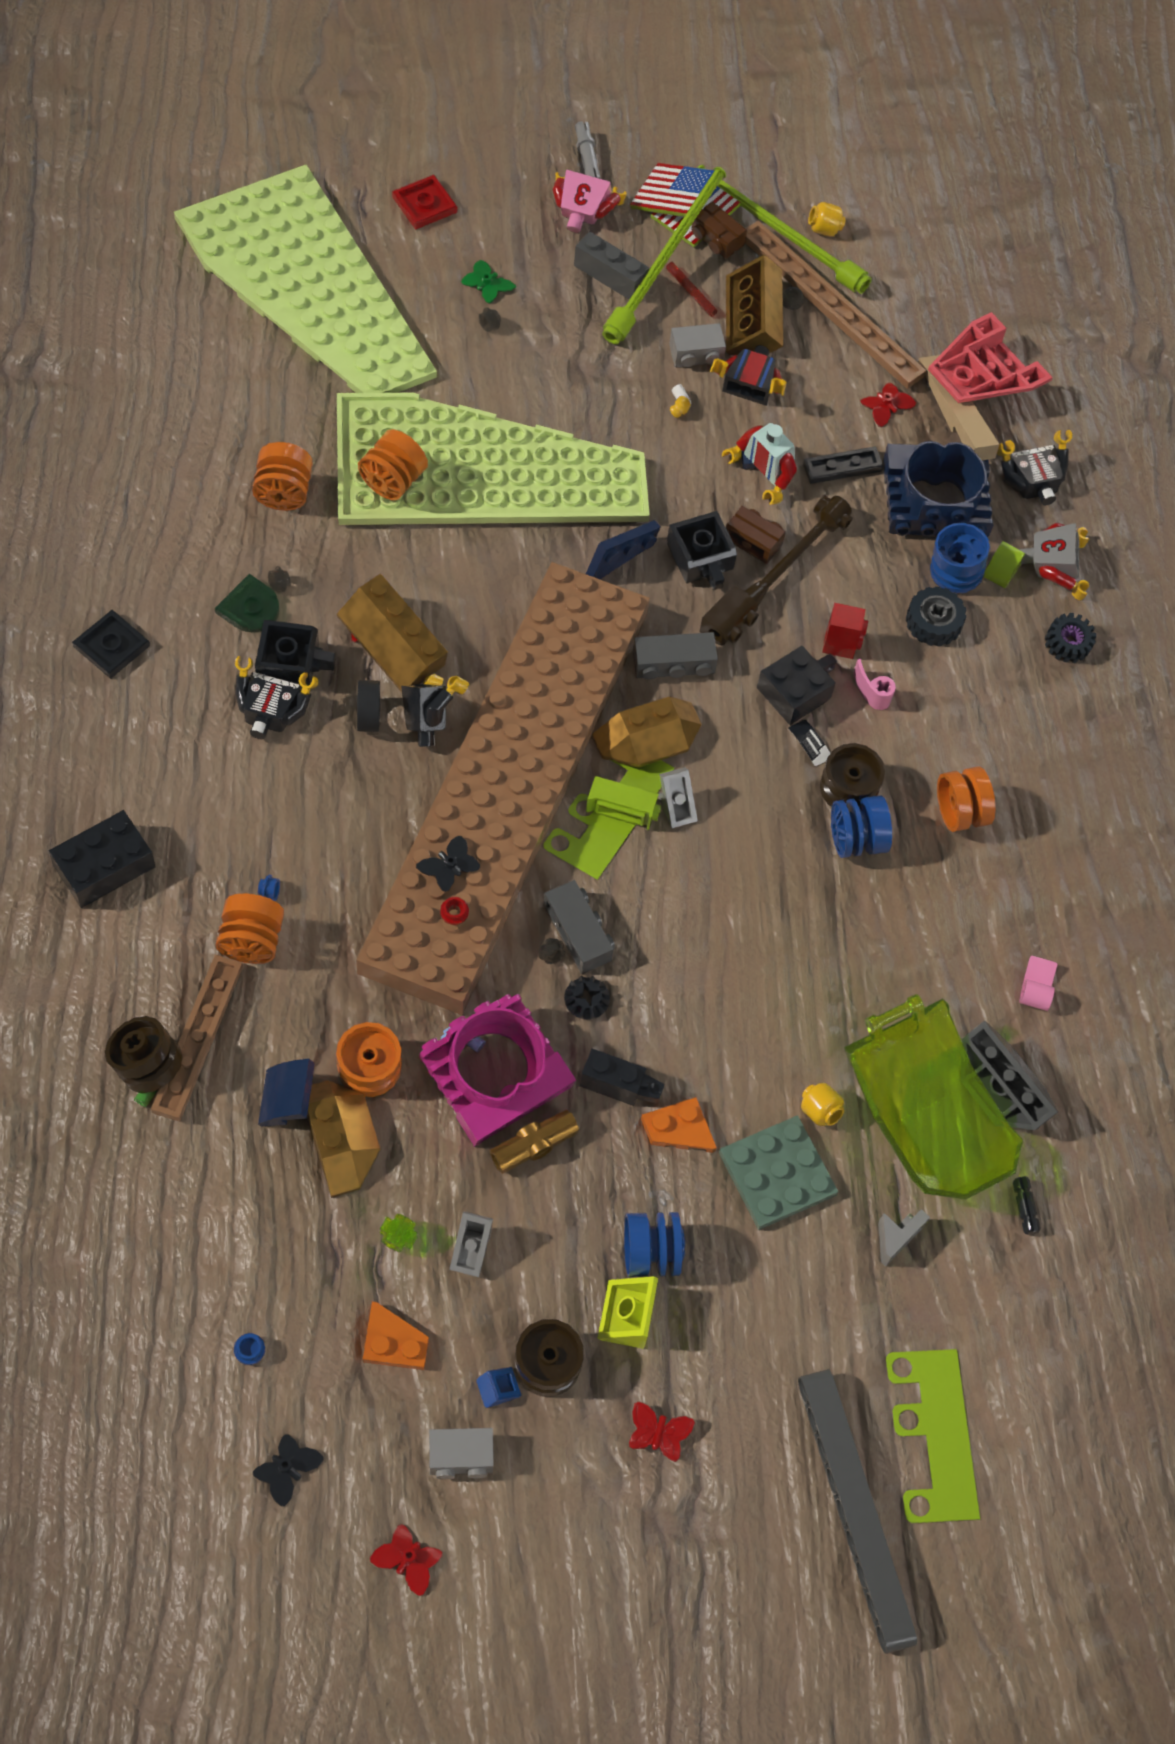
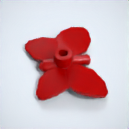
[860,383,916,427]
[629,1402,695,1462]
[370,1524,442,1596]

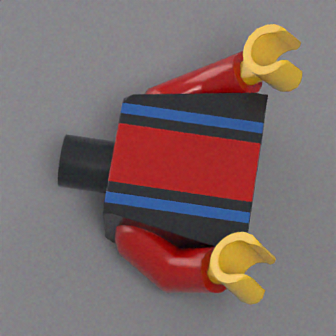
[710,345,786,406]

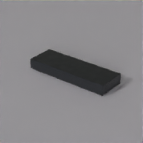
[803,446,883,484]

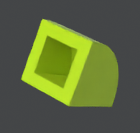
[983,541,1025,589]

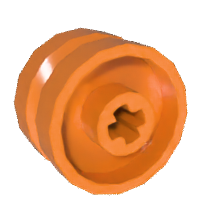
[937,766,996,832]
[336,1022,402,1097]

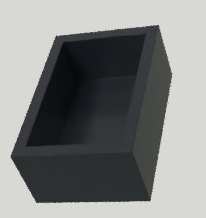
[48,810,156,908]

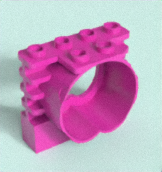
[419,994,576,1147]

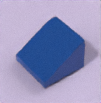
[476,1367,522,1408]

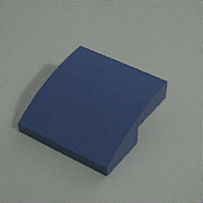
[258,1058,315,1127]

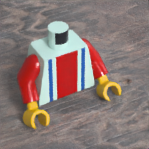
[722,423,797,505]

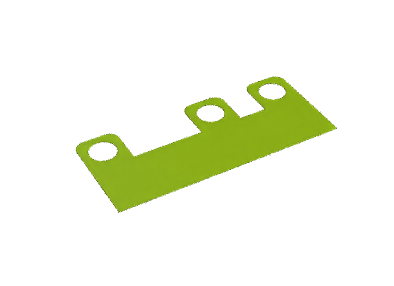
[543,759,675,880]
[886,1349,980,1523]

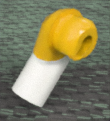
[670,384,691,418]

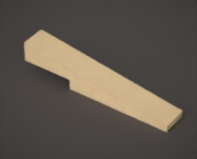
[918,355,999,461]

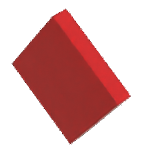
[392,175,458,230]

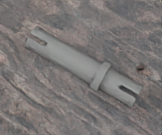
[574,121,601,179]

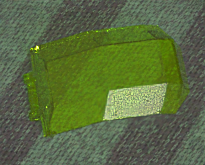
[844,994,1023,1200]

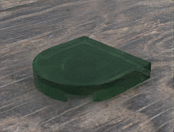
[215,574,280,632]

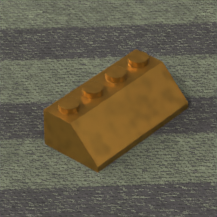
[726,254,783,355]
[337,573,448,692]

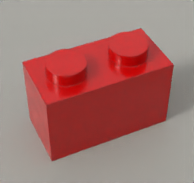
[822,602,869,659]

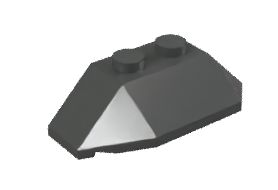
[961,1021,1058,1130]

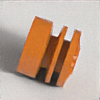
[358,429,428,501]
[252,442,313,511]
[215,893,284,964]

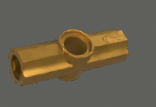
[490,1109,579,1174]

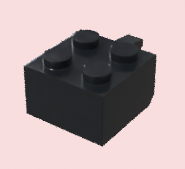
[666,511,737,590]
[255,620,336,688]
[757,645,837,725]

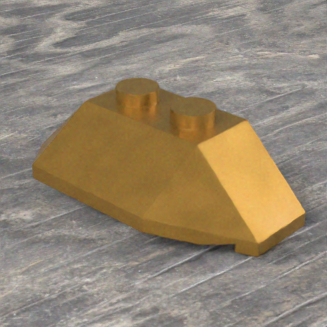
[592,696,702,767]
[307,1080,380,1198]

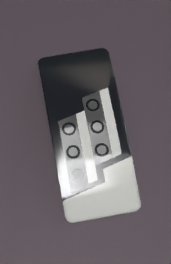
[788,720,831,766]

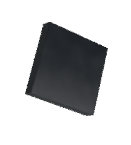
[72,610,150,679]

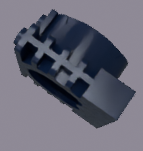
[883,441,993,537]

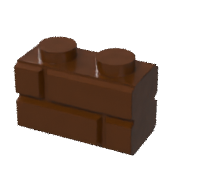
[691,201,747,259]
[726,506,786,564]

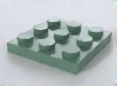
[719,1115,838,1230]

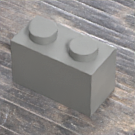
[669,323,726,367]
[429,1428,494,1479]

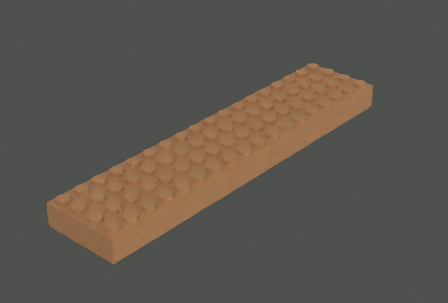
[356,562,650,1016]

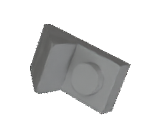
[659,767,698,828]
[878,1209,930,1267]
[449,1211,493,1277]

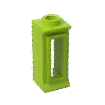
[586,776,661,830]

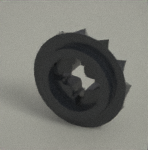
[564,975,610,1020]

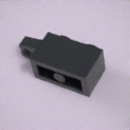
[580,1048,665,1106]

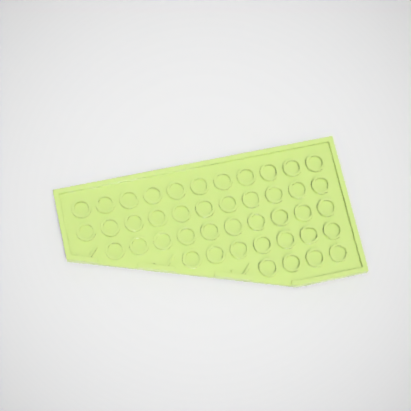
[174,165,437,393]
[337,393,650,525]

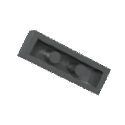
[574,232,649,300]
[632,632,718,679]
[543,880,615,974]

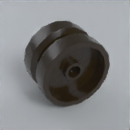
[820,743,885,807]
[105,1016,183,1093]
[514,1319,584,1397]

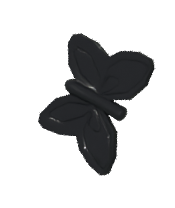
[416,836,480,892]
[253,1434,324,1507]

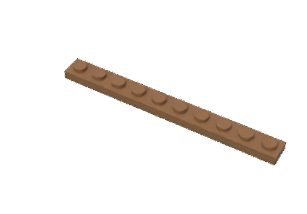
[746,220,926,389]

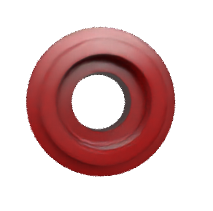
[440,897,469,925]

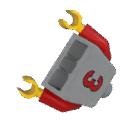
[1019,523,1089,600]

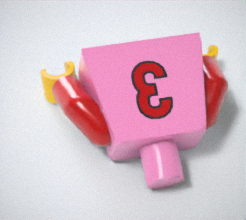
[552,170,627,233]

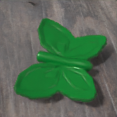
[461,260,516,304]

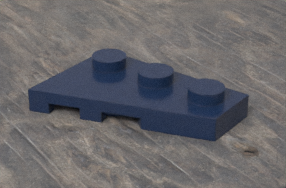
[586,520,661,579]

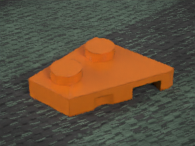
[641,1097,717,1153]
[363,1301,429,1370]

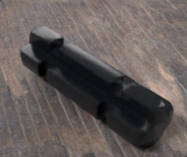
[1013,1176,1041,1235]

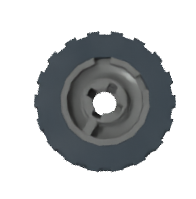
[906,586,967,646]

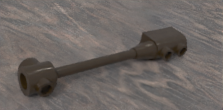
[699,495,853,645]

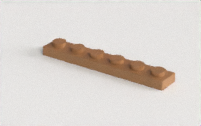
[151,955,243,1122]

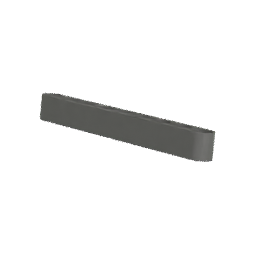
[798,1369,917,1654]

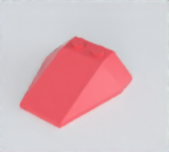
[928,312,1053,403]

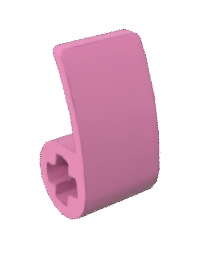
[853,658,896,710]
[1019,956,1057,1011]

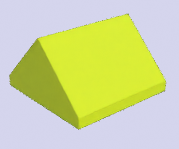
[598,1276,658,1349]

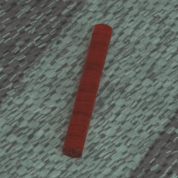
[666,262,718,317]

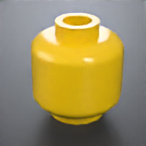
[808,202,846,237]
[801,1083,845,1126]

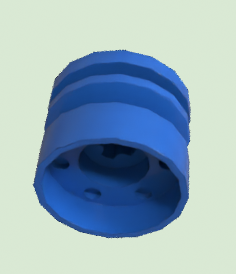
[930,523,990,593]
[831,795,892,858]
[624,1212,685,1277]

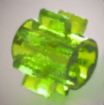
[380,1214,417,1252]

